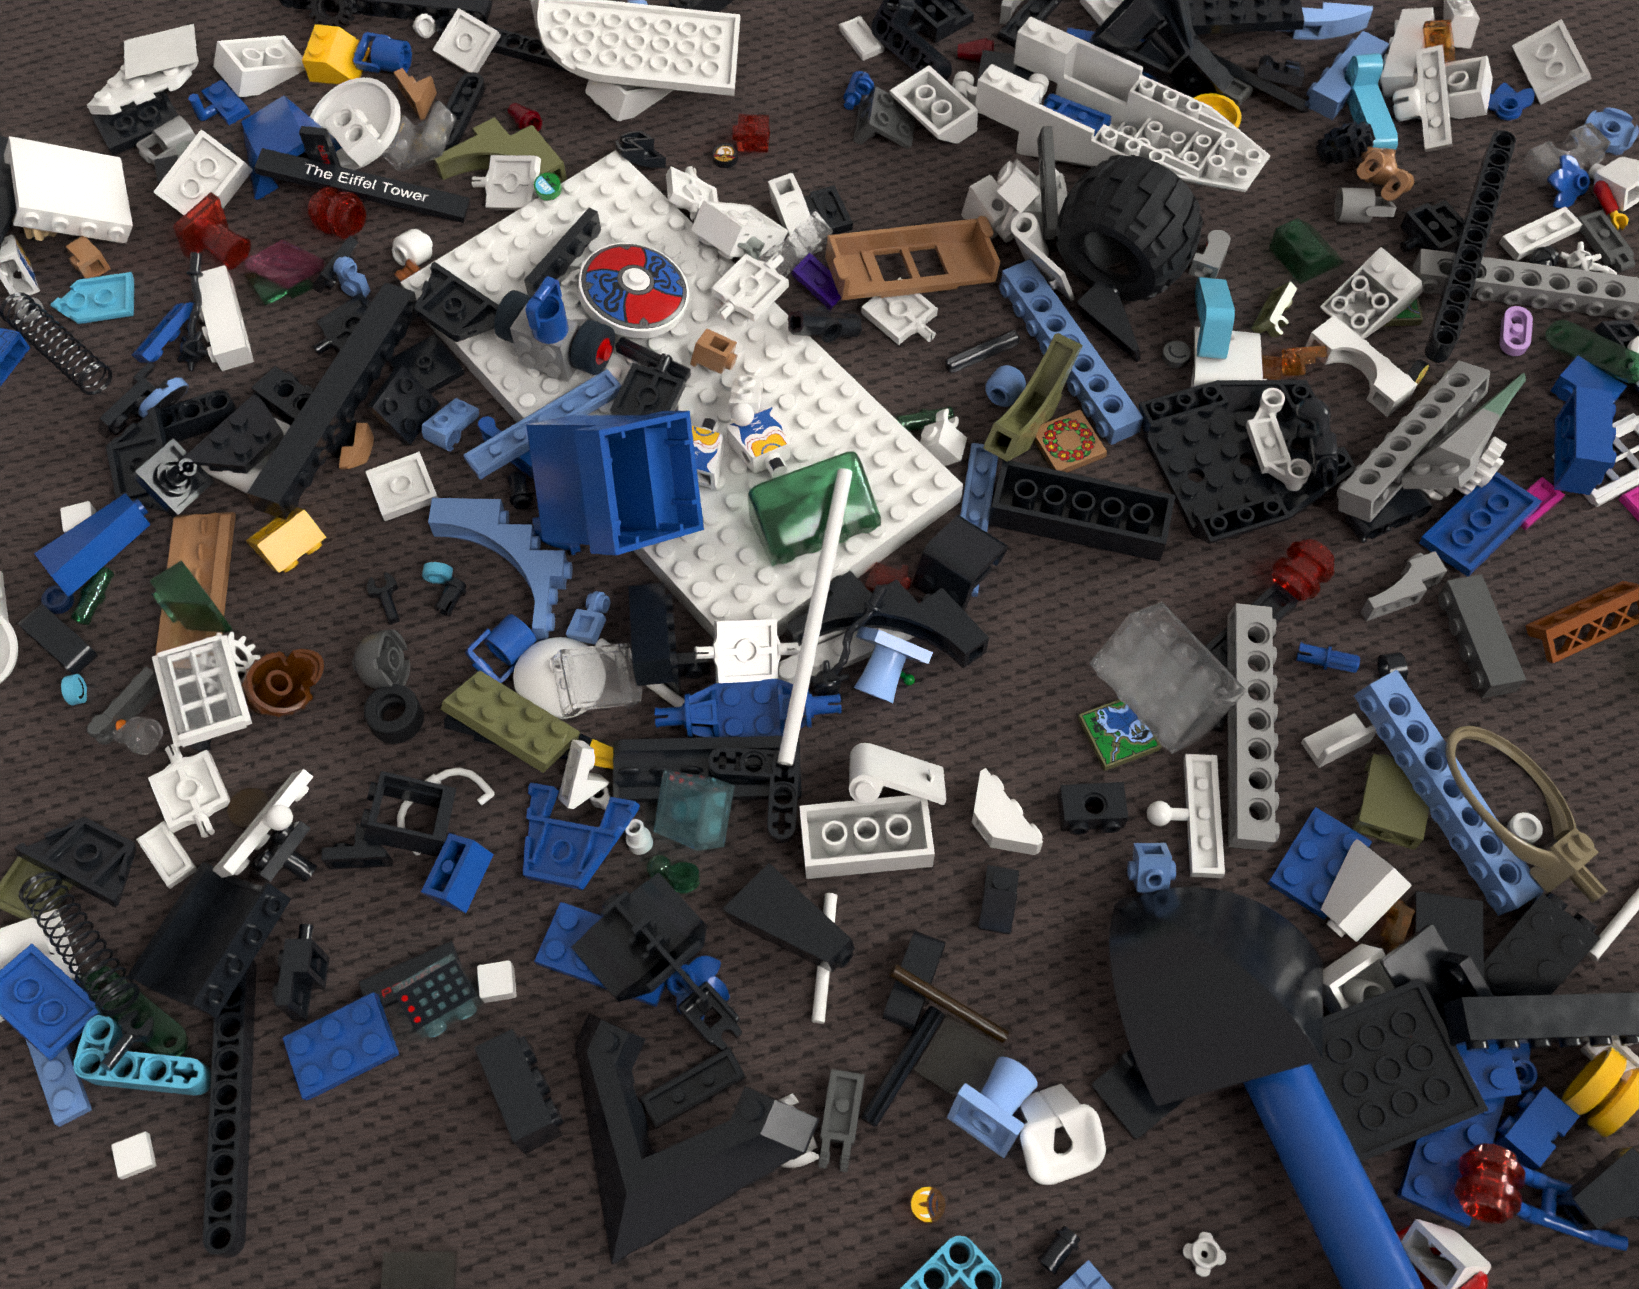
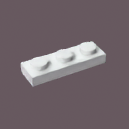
[1499,207,1583,261]

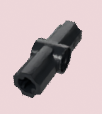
[787,306,862,343]

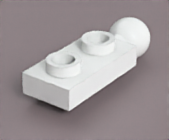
[729,375,763,426]

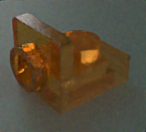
[1282,345,1327,376]
[1380,899,1415,952]

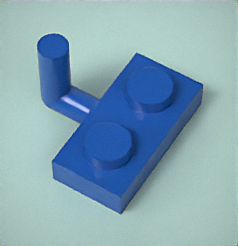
[188,79,251,125]

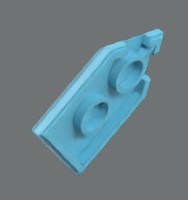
[50,272,134,324]

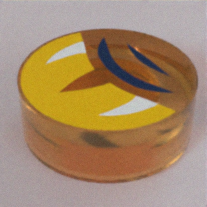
[910,1186,945,1224]

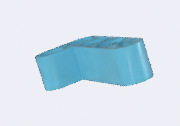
[1344,53,1398,150]
[1195,277,1235,359]
[73,1015,211,1095]
[900,1236,1002,1289]

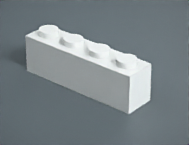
[1378,7,1435,97]
[198,265,254,371]

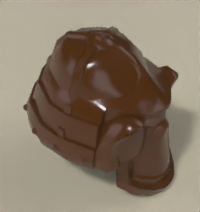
[242,649,324,718]

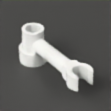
[590,787,653,855]

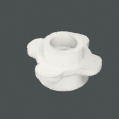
[1183,1232,1226,1277]

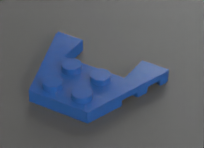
[523,782,640,890]

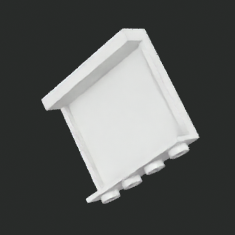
[4,136,133,243]

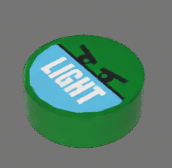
[534,172,562,201]

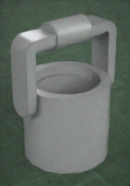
[136,115,196,166]
[1334,187,1396,224]

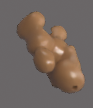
[1356,147,1415,201]

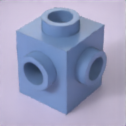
[1127,843,1176,894]

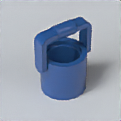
[353,32,412,73]
[525,276,569,344]
[465,614,537,683]

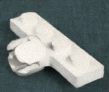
[1393,45,1453,152]

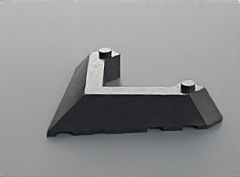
[575,1013,820,1265]

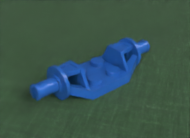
[655,679,841,738]

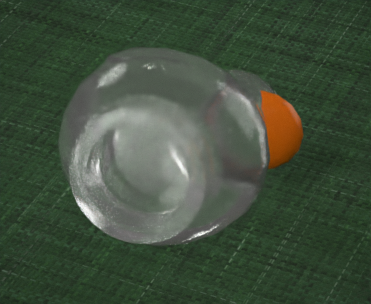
[113,716,163,755]

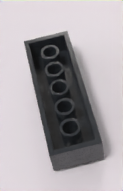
[989,459,1175,562]

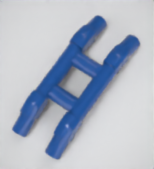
[1508,1163,1628,1251]

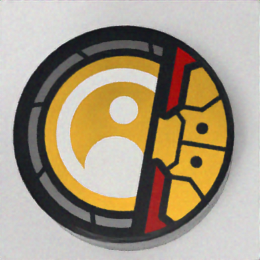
[712,143,738,168]

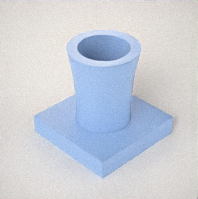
[854,626,933,703]
[947,1057,1038,1158]

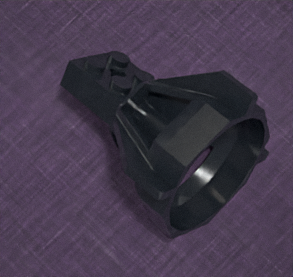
[1089,0,1234,98]

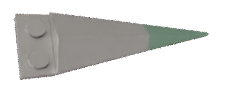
[1401,373,1526,489]

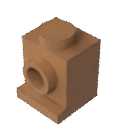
[66,236,111,279]
[690,328,738,374]

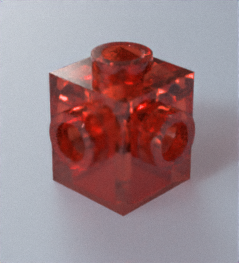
[733,114,770,153]

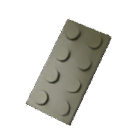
[441,670,580,773]

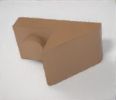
[394,68,437,120]

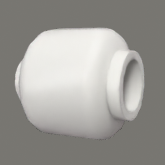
[392,229,432,266]

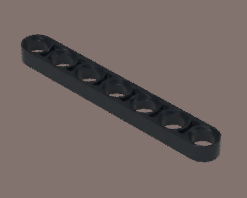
[435,16,574,74]

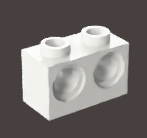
[323,103,384,167]

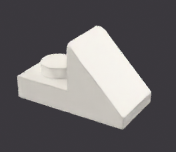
[558,739,609,809]

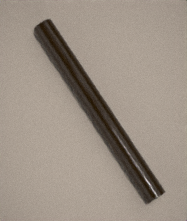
[889,964,1009,1043]

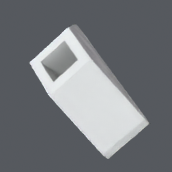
[972,768,1043,855]

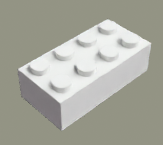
[799,795,935,879]

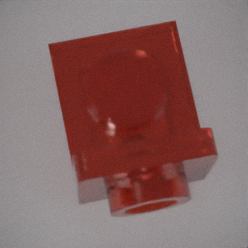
[865,562,912,593]

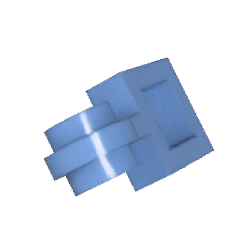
[334,256,371,297]
[566,591,610,644]

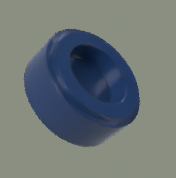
[41,584,74,614]

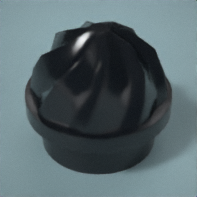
[1529,246,1559,266]

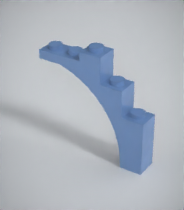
[428,498,573,641]

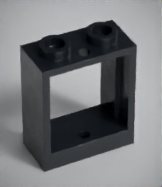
[360,771,457,857]

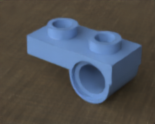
[422,398,479,451]

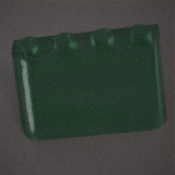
[748,451,881,566]

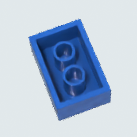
[1554,386,1616,495]

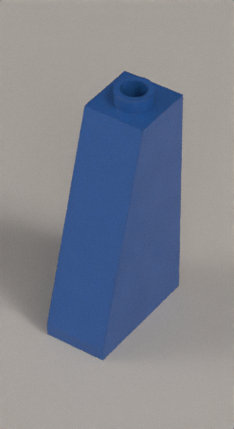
[34,493,151,597]

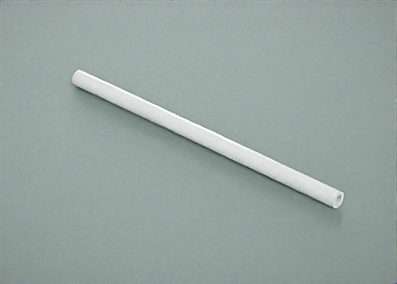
[777,468,853,766]

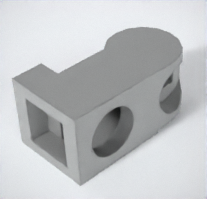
[1189,230,1231,279]

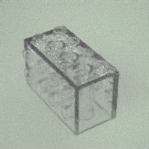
[1089,602,1247,754]

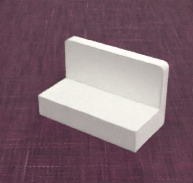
[1301,713,1377,768]

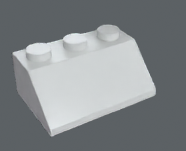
[890,66,978,144]

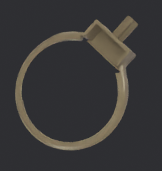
[1445,726,1608,903]

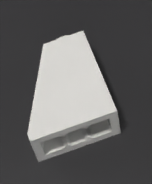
[1320,839,1412,942]

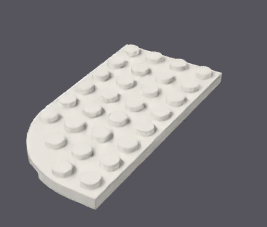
[537,0,740,96]

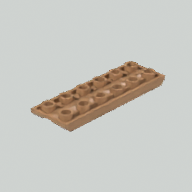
[155,512,236,670]

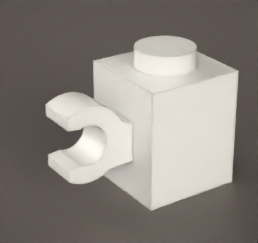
[920,408,967,466]

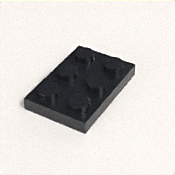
[92,90,178,156]

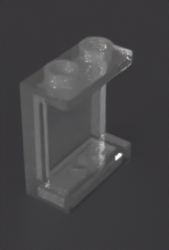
[382,101,456,172]
[551,643,642,717]

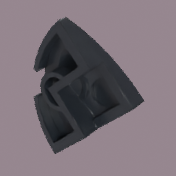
[615,130,666,168]

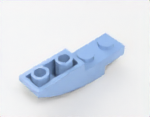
[1278,2,1373,40]

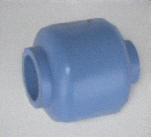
[985,365,1026,407]

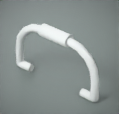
[397,767,495,855]

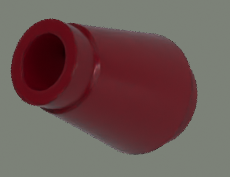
[958,38,994,62]
[508,103,542,132]

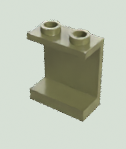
[1352,754,1429,850]

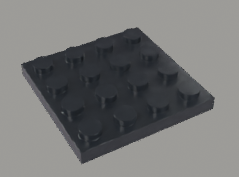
[1311,978,1488,1162]

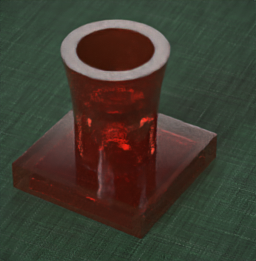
[173,192,251,270]

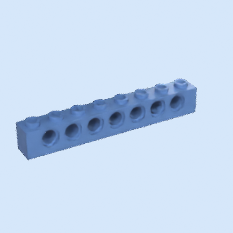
[999,259,1144,445]
[1354,670,1544,916]

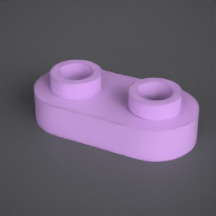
[1499,306,1533,356]

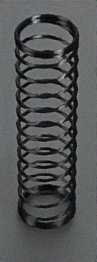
[0,292,112,395]
[18,871,140,1017]

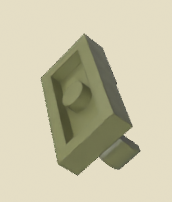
[1251,282,1297,338]

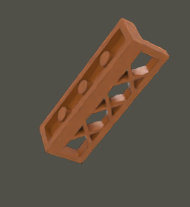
[1525,581,1639,663]

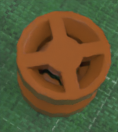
[394,258,422,282]

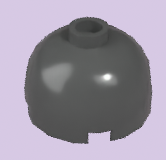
[352,629,410,690]

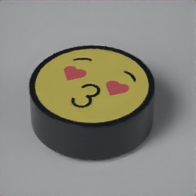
[1407,359,1430,385]

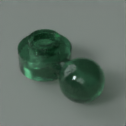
[647,855,700,894]

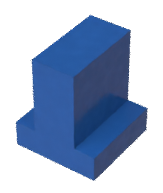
[526,411,704,556]

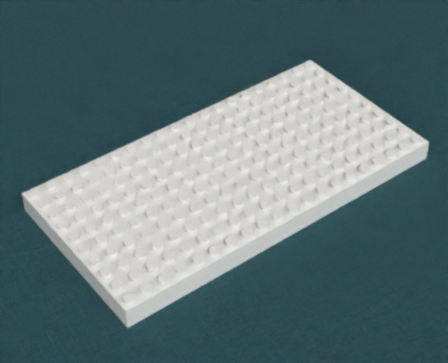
[400,150,963,639]

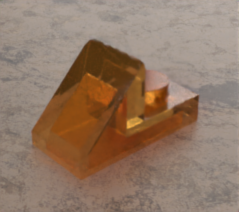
[1423,19,1456,63]

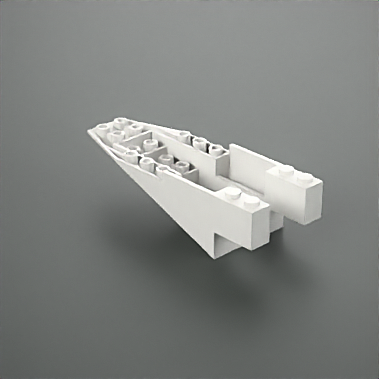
[975,16,1270,192]

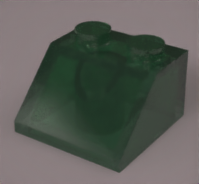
[1269,218,1344,285]
[150,560,232,633]

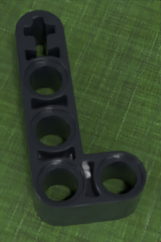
[871,0,952,80]

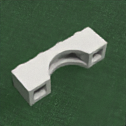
[997,159,1040,214]
[1305,316,1417,417]

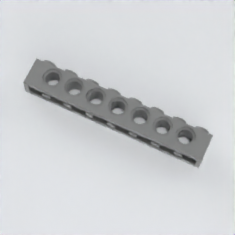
[1413,248,1639,320]
[1337,361,1490,523]
[1227,603,1280,850]

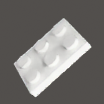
[1512,19,1592,105]

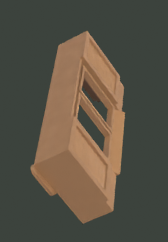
[825,216,1000,300]

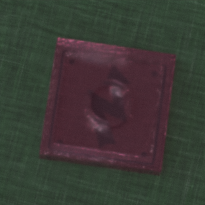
[245,240,324,289]

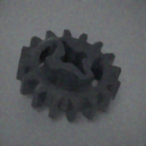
[1316,121,1376,164]

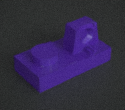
[791,253,841,310]

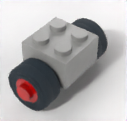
[494,290,615,382]

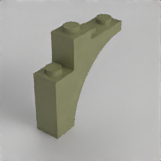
[433,117,567,183]
[983,333,1083,462]

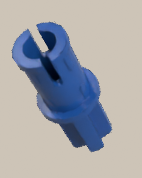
[1296,642,1360,673]

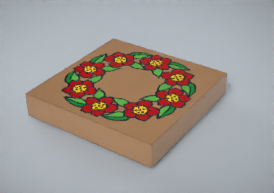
[1034,409,1107,472]

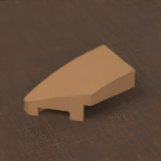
[339,423,374,469]

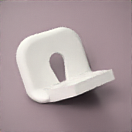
[1019,1084,1106,1185]

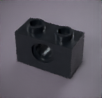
[1057,782,1129,835]

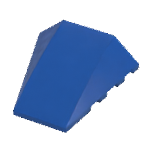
[241,95,342,200]

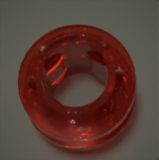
[308,186,366,239]
[1272,539,1335,601]
[1454,1143,1526,1224]

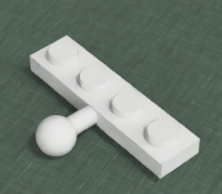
[1147,754,1225,878]
[213,769,313,878]

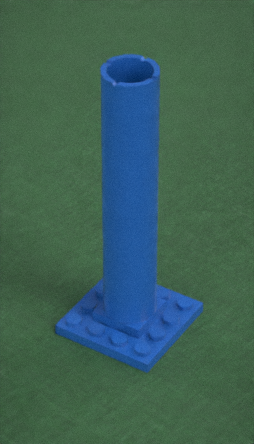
[1243,1064,1425,1289]

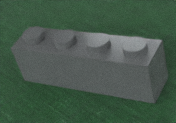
[1438,574,1526,698]

